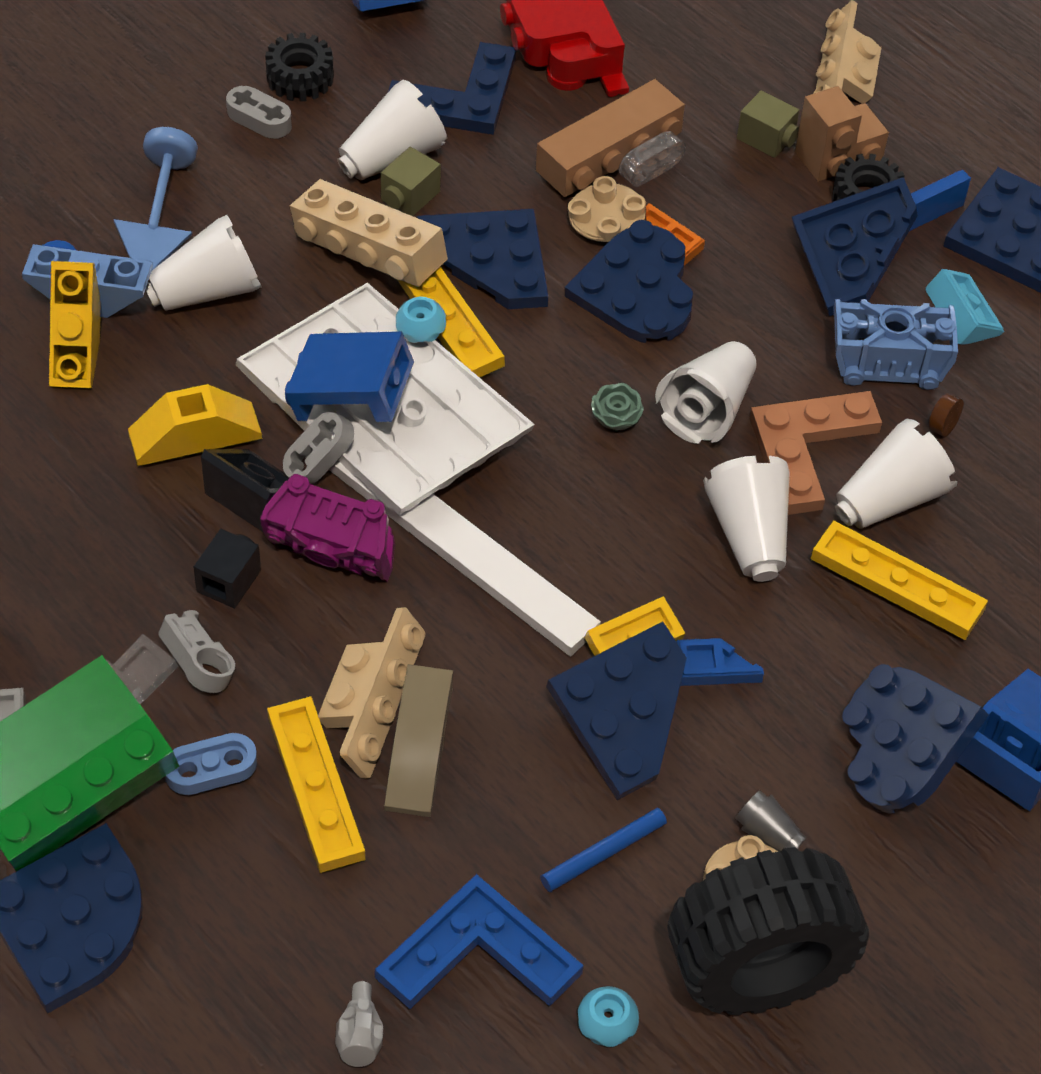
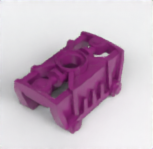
[260,474,395,582]

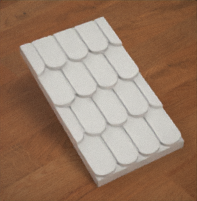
[236,283,535,515]

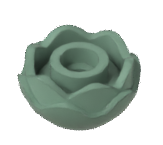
[591,383,644,430]

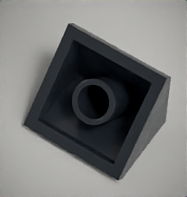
[201,449,289,533]

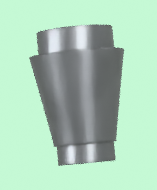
[735,790,807,852]

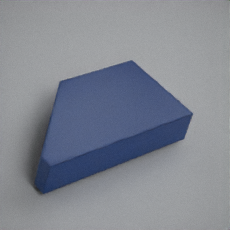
[676,638,764,686]

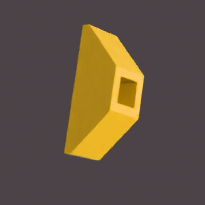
[49,261,101,388]
[128,384,262,466]

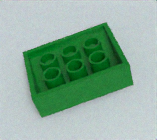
[0,655,180,871]

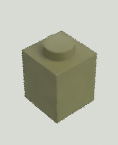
[737,90,800,158]
[381,146,441,216]

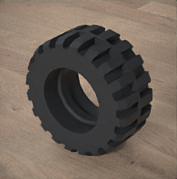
[667,847,869,1015]

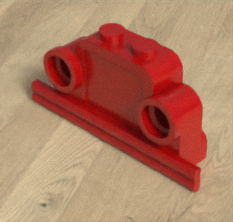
[500,0,629,97]

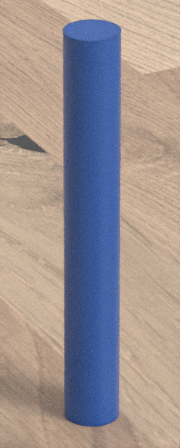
[540,808,667,892]

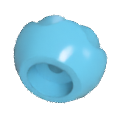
[396,297,446,343]
[578,986,639,1047]

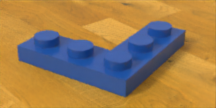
[375,874,584,1009]

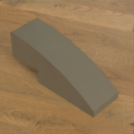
[384,664,453,817]

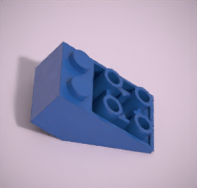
[956,669,1041,812]

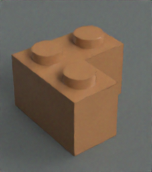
[795,86,889,182]

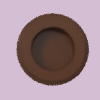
[929,393,964,437]

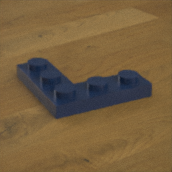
[388,42,516,135]

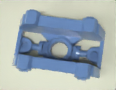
[833,299,958,390]

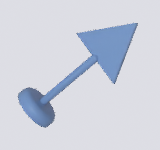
[114,127,198,270]

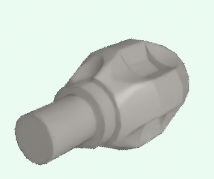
[335,981,383,1067]

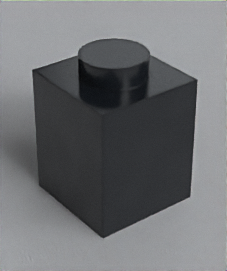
[193,528,261,609]

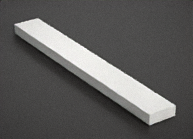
[329,460,601,657]

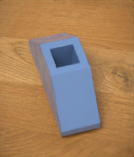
[22,244,153,318]

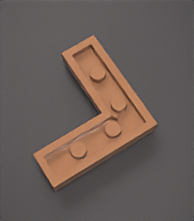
[749,391,882,515]

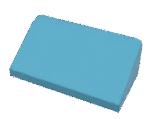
[926,269,1004,345]

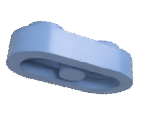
[165,733,257,795]

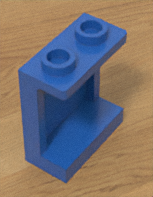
[285,331,414,422]

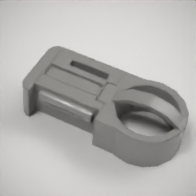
[158,610,235,693]

